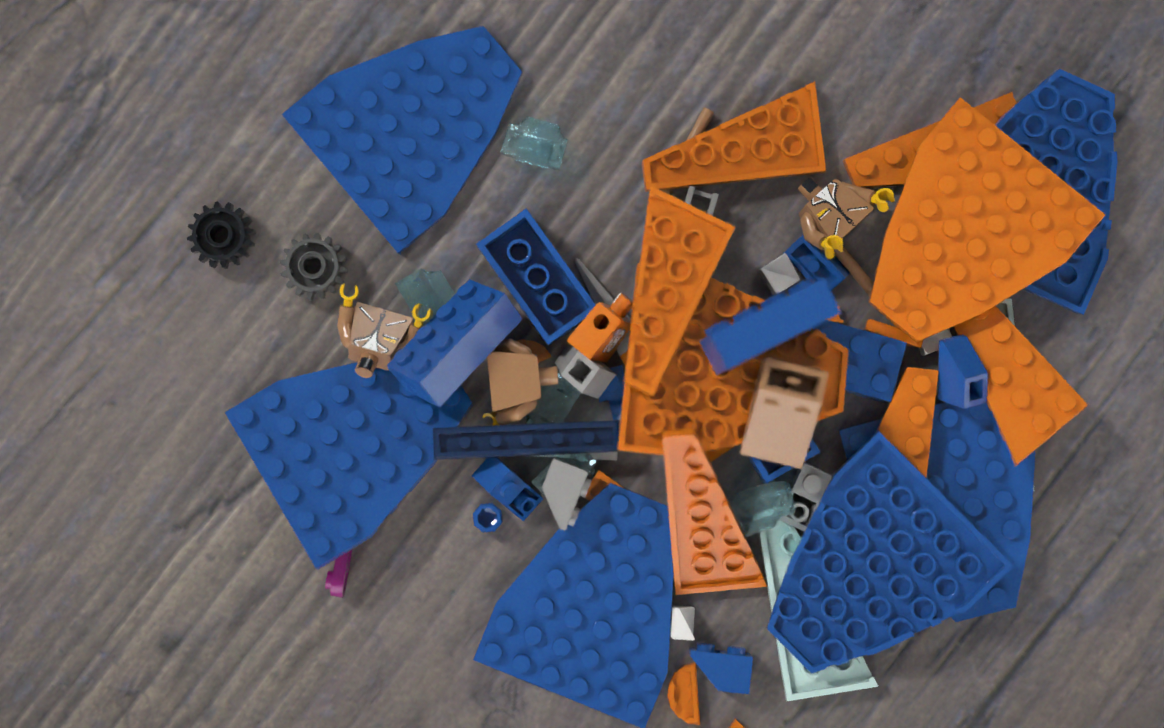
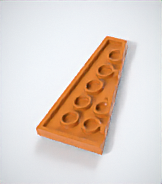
[642,81,826,192]
[843,92,1017,188]
[624,186,735,396]
[954,306,1088,467]
[877,367,939,478]
[662,428,767,595]

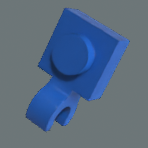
[599,365,625,420]

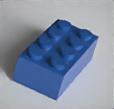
[476,209,595,347]
[699,277,841,375]
[386,279,523,407]
[812,320,907,403]

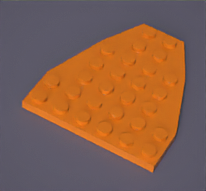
[868,97,1105,342]
[617,263,849,456]

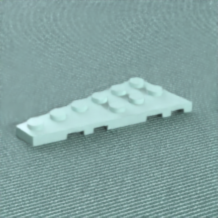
[756,513,879,701]

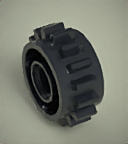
[187,202,256,269]

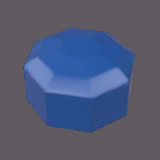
[473,503,503,533]

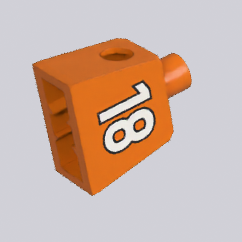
[566,292,633,363]

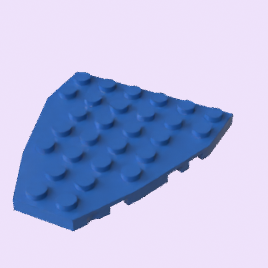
[282,26,522,254]
[995,69,1117,315]
[225,362,473,570]
[839,402,1036,622]
[767,431,1014,673]
[473,483,674,728]

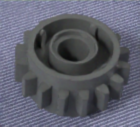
[280,233,348,300]

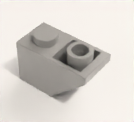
[555,343,616,399]
[542,458,592,531]
[778,462,832,531]

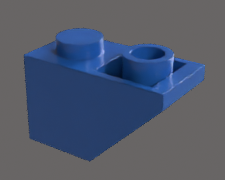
[938,335,988,409]
[471,457,544,521]
[688,643,753,694]

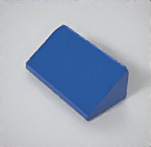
[783,235,850,291]

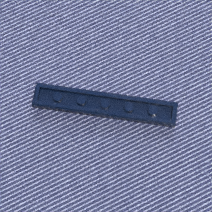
[433,420,620,460]

